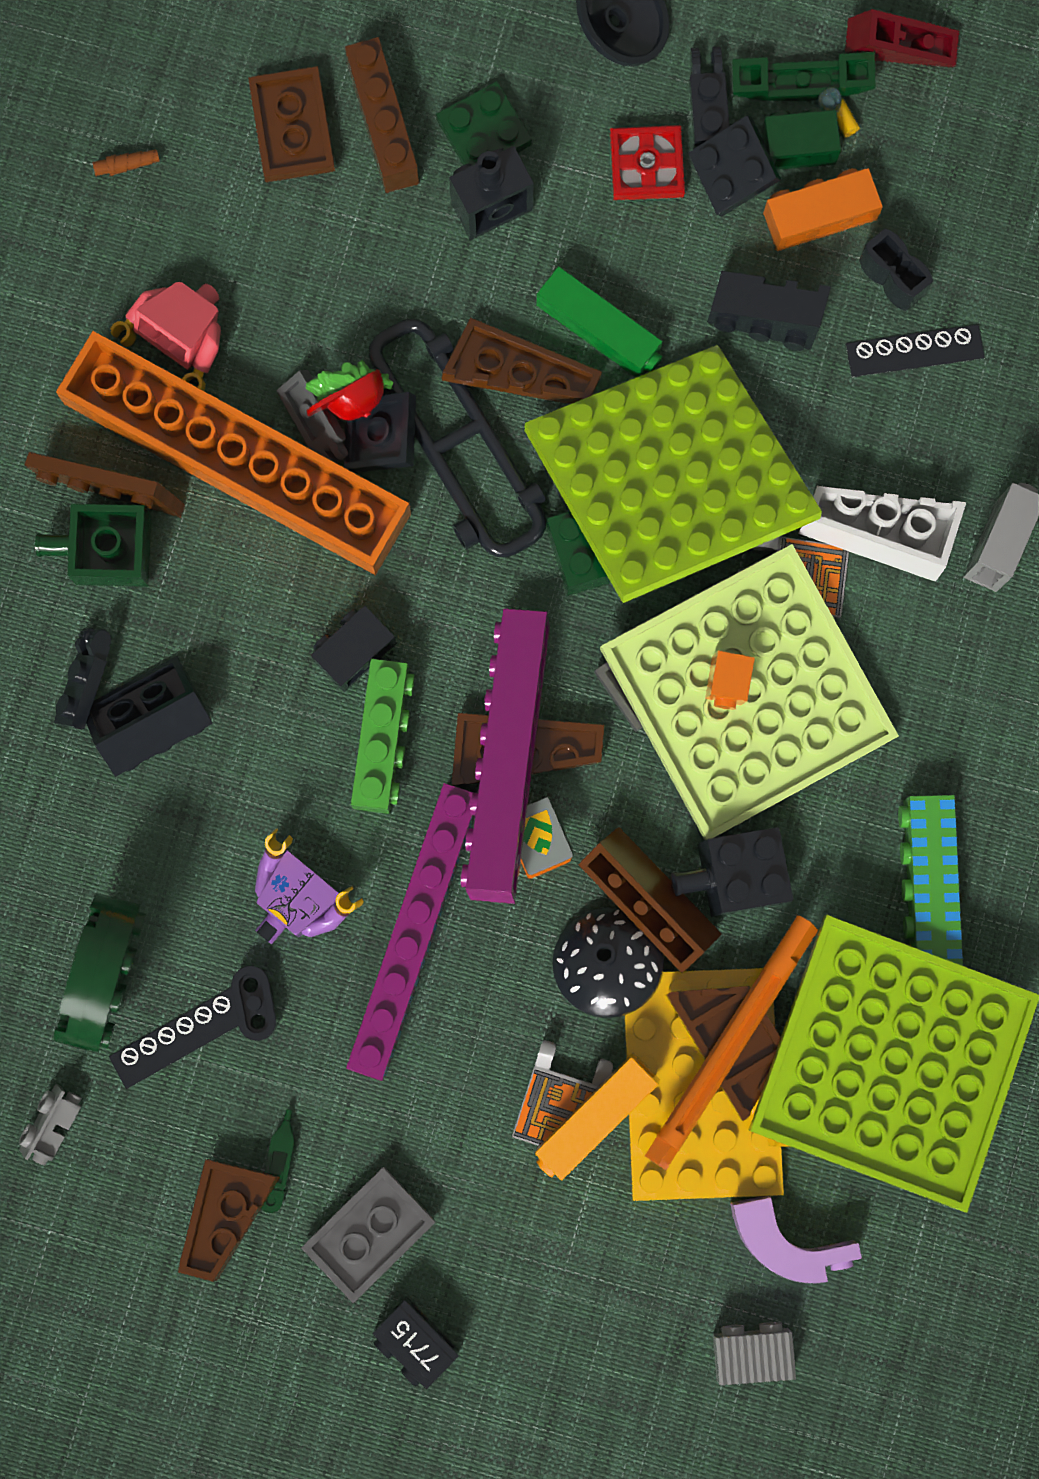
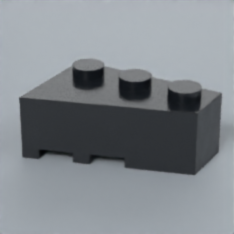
[707,271,831,351]

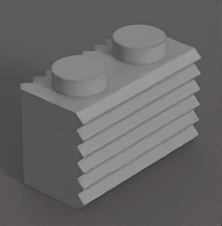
[713,1322,796,1385]

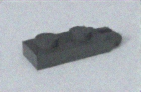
[276,370,348,464]

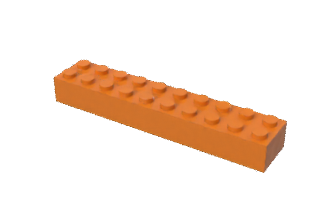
[56,331,411,575]

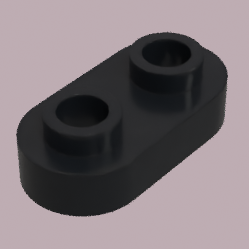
[231,966,277,1041]

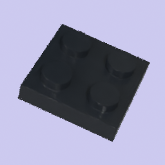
[688,115,781,217]
[344,392,416,473]

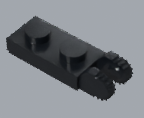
[689,46,729,146]
[54,627,112,730]

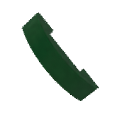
[732,52,876,101]

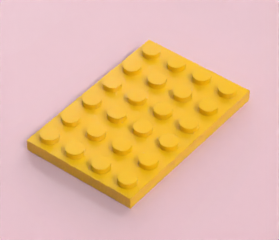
[624,968,784,1201]

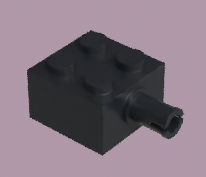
[449,146,534,240]
[671,827,794,917]

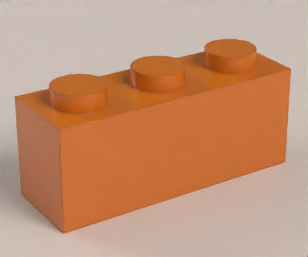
[763,168,883,251]

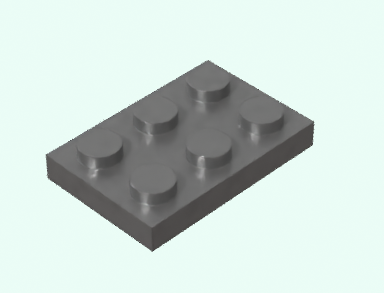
[301,1167,436,1303]

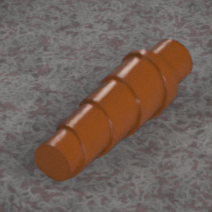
[92,149,160,176]

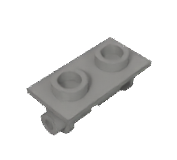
[19,1083,82,1166]

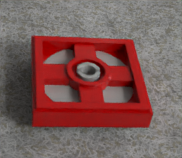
[610,125,685,200]

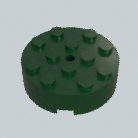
[53,893,146,1053]

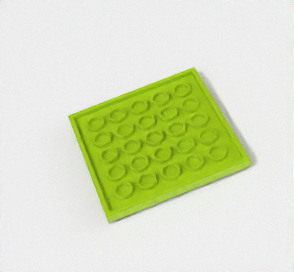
[525,345,822,603]
[748,915,1039,1213]

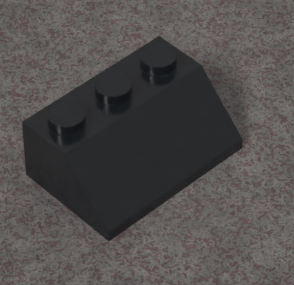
[86,656,213,777]

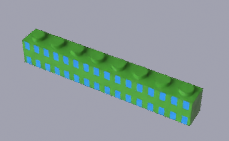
[898,795,963,966]

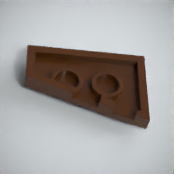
[178,1159,280,1281]

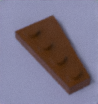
[441,318,602,404]
[24,452,185,518]
[451,713,604,787]

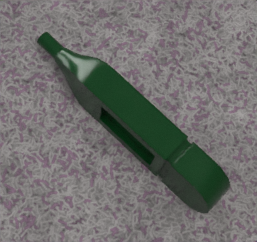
[261,1109,295,1213]

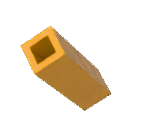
[535,1053,660,1181]

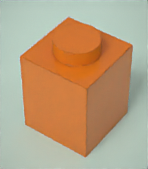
[705,651,755,710]

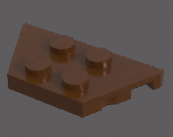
[666,986,781,1121]

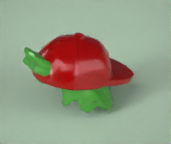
[305,360,393,421]

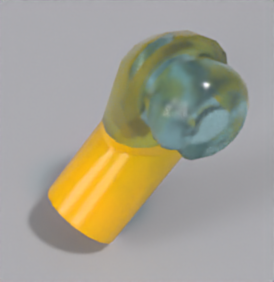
[818,87,860,137]

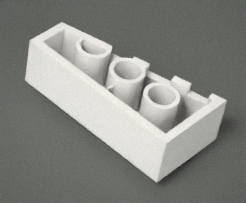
[798,486,967,582]

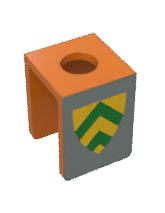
[521,797,573,879]

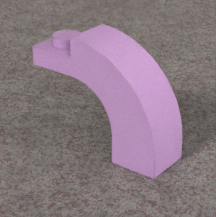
[730,1196,862,1283]

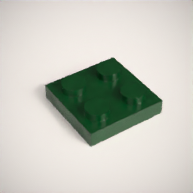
[436,81,532,166]

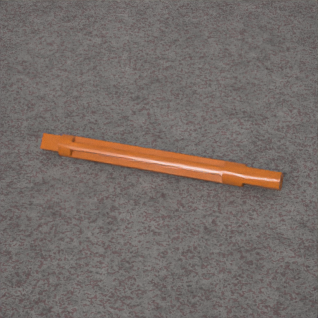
[645,915,818,1170]

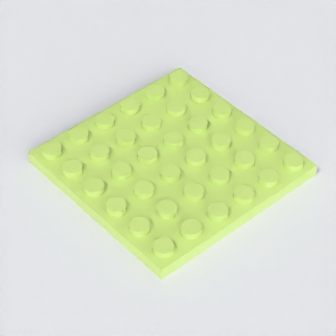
[600,544,899,840]

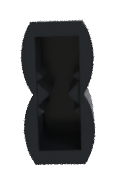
[859,229,933,311]

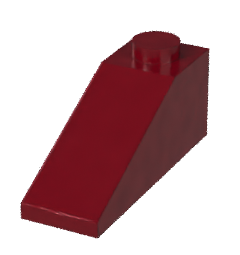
[845,9,959,67]

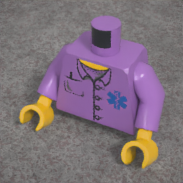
[255,828,364,944]

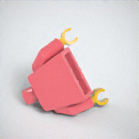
[111,282,221,391]

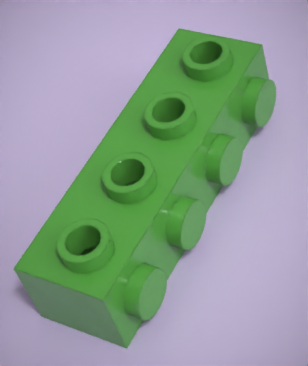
[351,659,415,814]

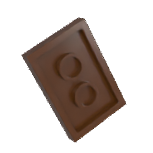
[248,66,335,182]

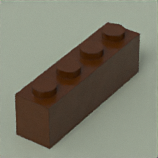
[344,37,419,193]
[578,827,722,973]

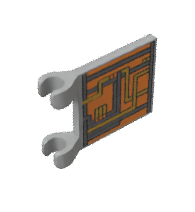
[751,536,849,618]
[512,1040,613,1146]

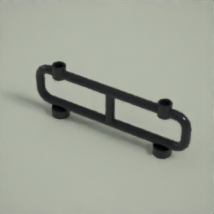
[368,318,546,558]

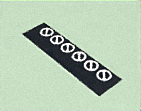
[846,324,985,378]
[109,988,239,1089]

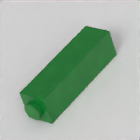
[536,266,663,378]

